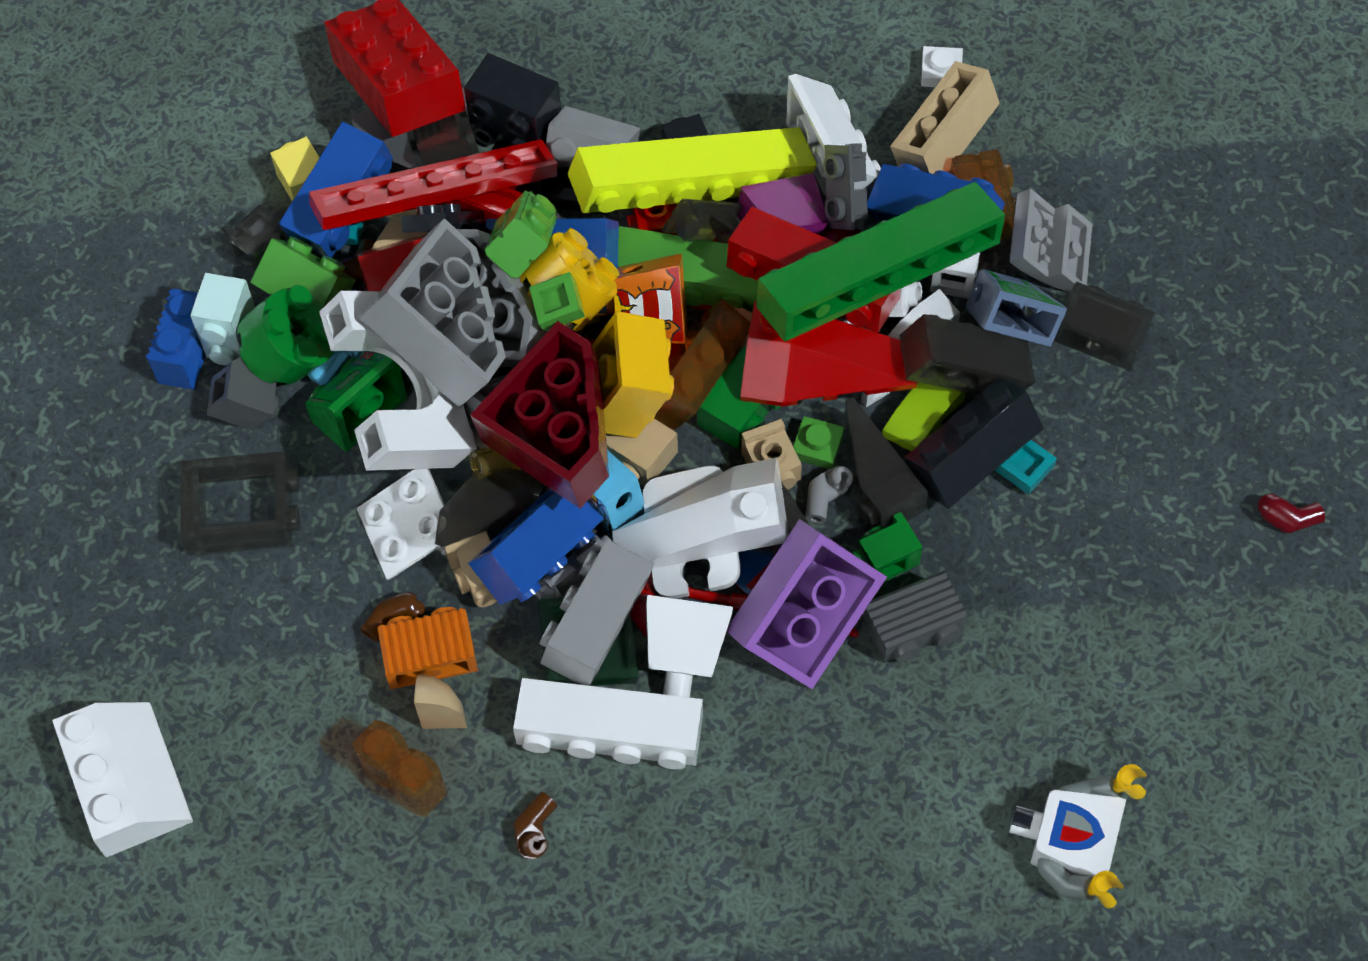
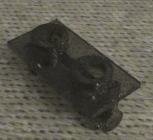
[662,198,743,242]

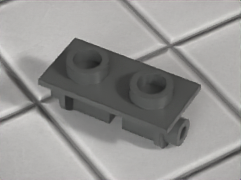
[823,143,869,230]

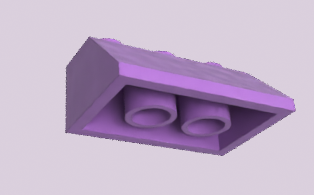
[726,519,887,689]

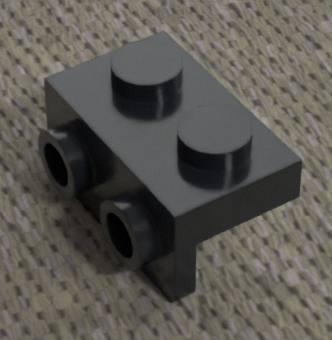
[401,204,490,234]

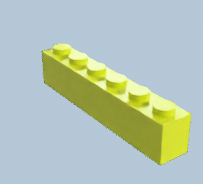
[567,127,817,213]

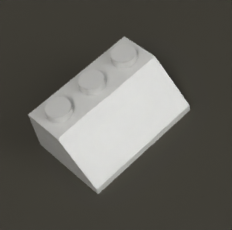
[786,74,881,201]
[52,702,193,858]

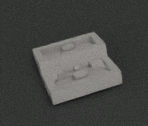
[1010,188,1092,294]

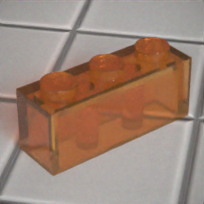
[654,299,751,431]

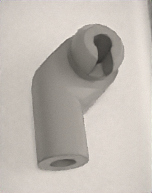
[805,466,853,524]

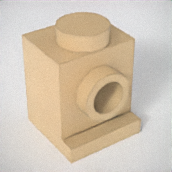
[741,419,802,492]
[445,531,497,607]

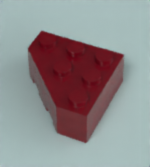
[470,321,609,509]

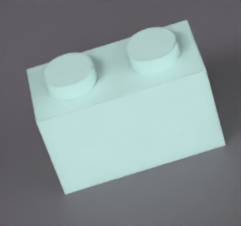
[190,273,255,365]

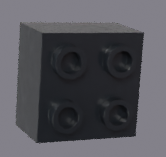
[464,53,561,148]

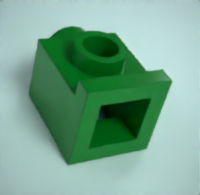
[851,512,923,581]

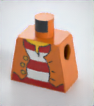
[595,254,688,344]

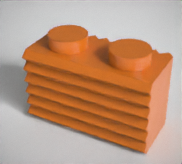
[377,607,478,690]

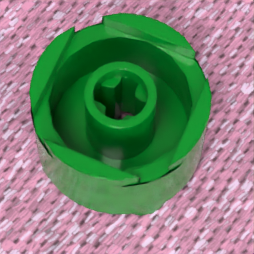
[237,285,334,385]

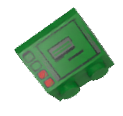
[305,351,407,452]

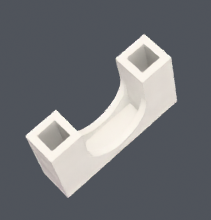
[319,290,477,471]

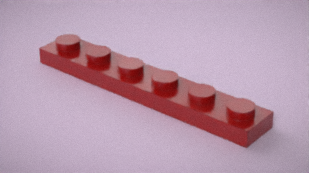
[309,139,558,230]

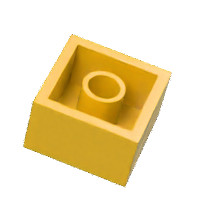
[592,311,674,438]

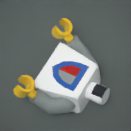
[1009,764,1147,908]

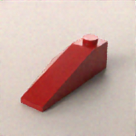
[740,301,923,407]

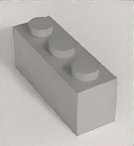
[539,539,654,686]

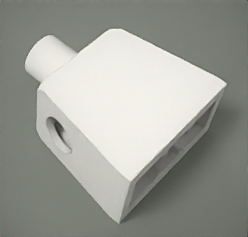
[646,595,733,698]

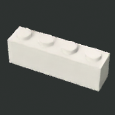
[513,678,703,769]

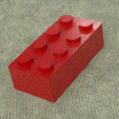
[324,0,466,138]

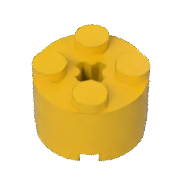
[519,228,619,331]

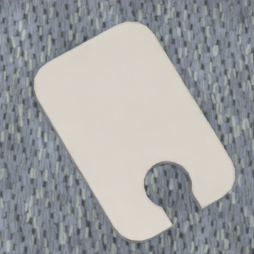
[643,466,741,599]

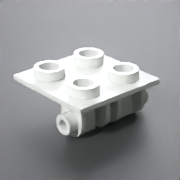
[356,469,459,580]

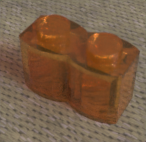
[352,720,447,817]

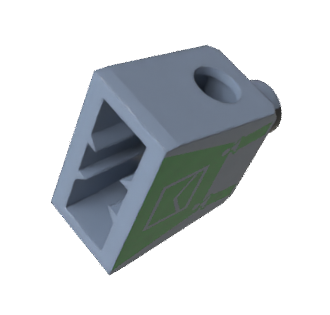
[966,269,1067,347]

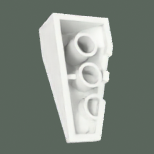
[612,458,789,568]

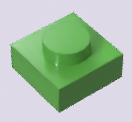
[529,272,585,332]
[793,416,845,469]

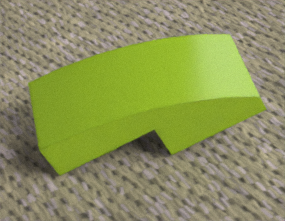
[882,371,967,451]

